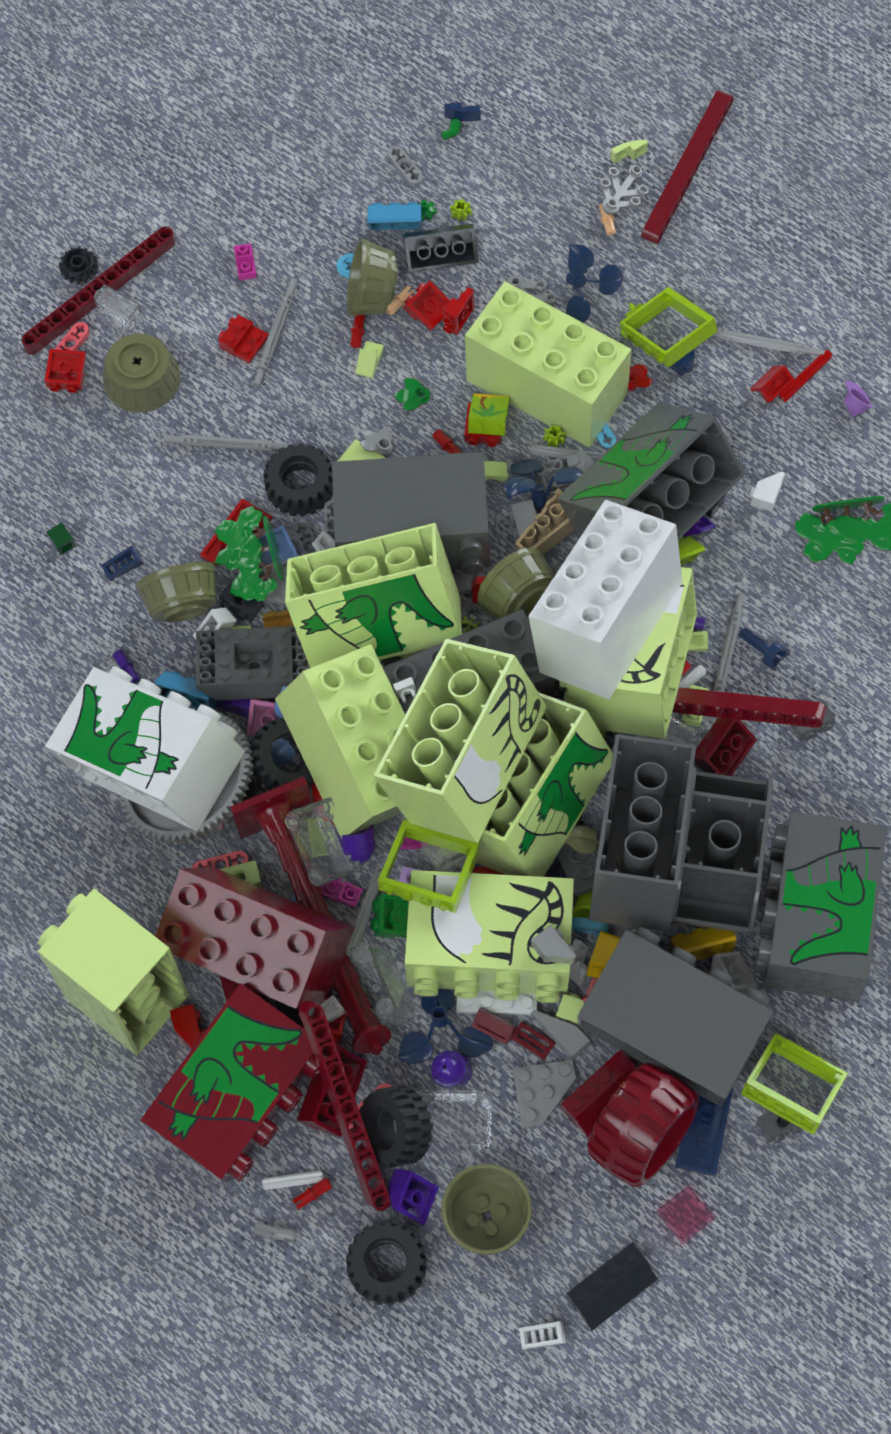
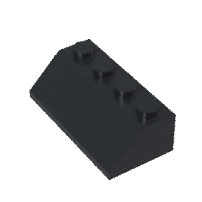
[403,224,479,273]
[566,1242,658,1331]

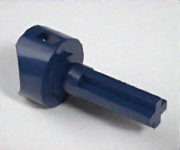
[738,628,790,671]

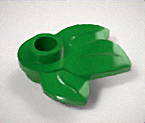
[394,378,430,410]

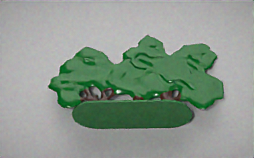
[795,496,891,565]
[215,506,285,602]

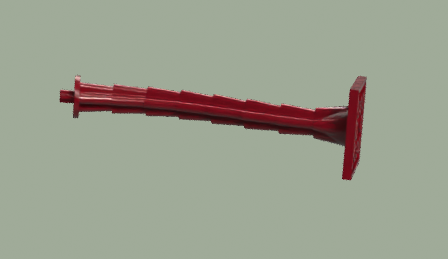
[230,777,391,1055]

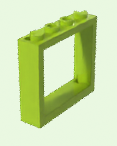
[619,287,718,368]
[378,819,480,913]
[741,1033,848,1135]

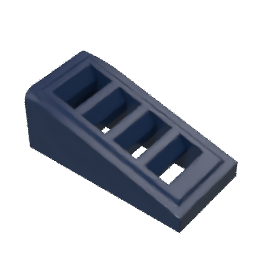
[101,545,144,581]

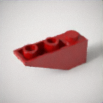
[169,1004,205,1050]

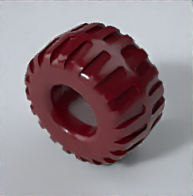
[587,1062,699,1187]

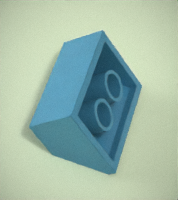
[367,202,422,231]
[154,671,217,710]

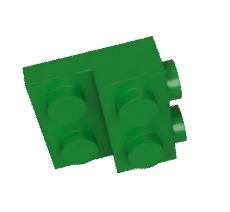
[371,894,409,939]

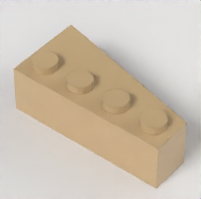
[515,488,575,555]

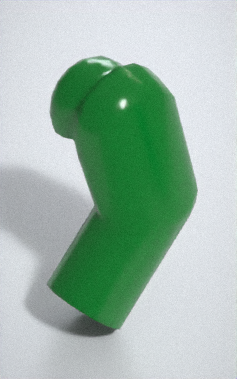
[441,118,461,140]

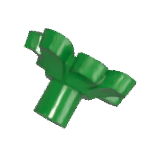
[418,199,437,221]

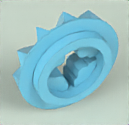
[337,253,354,279]

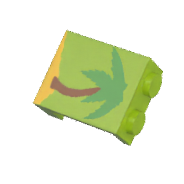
[468,393,509,436]

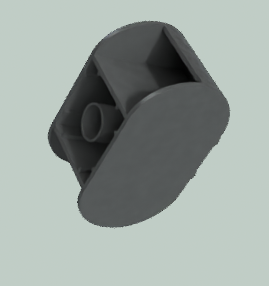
[671,767,773,934]

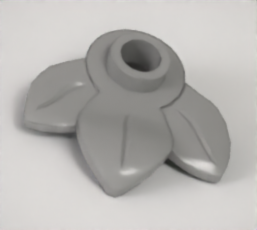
[360,427,393,455]

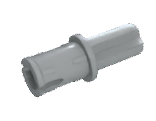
[254,1223,296,1243]

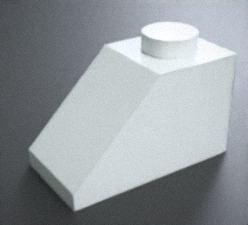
[749,472,785,512]
[193,608,237,639]

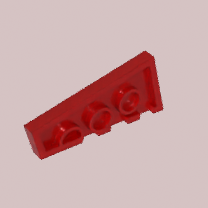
[200,499,273,567]

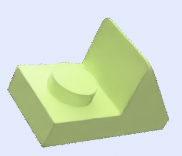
[355,341,384,378]

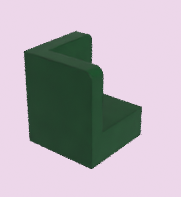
[46,522,76,556]

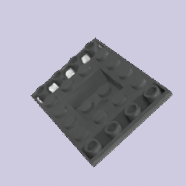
[196,626,310,701]

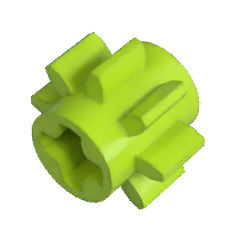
[450,199,472,222]
[543,424,566,447]

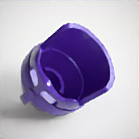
[338,824,376,863]
[431,1051,473,1090]

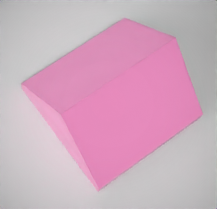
[247,699,285,740]

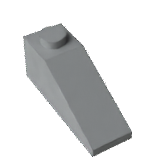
[531,1010,590,1060]

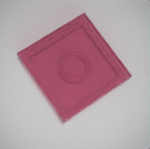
[656,1186,715,1245]

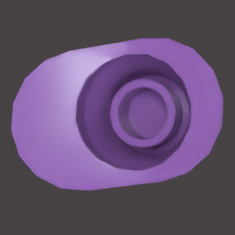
[844,381,873,417]

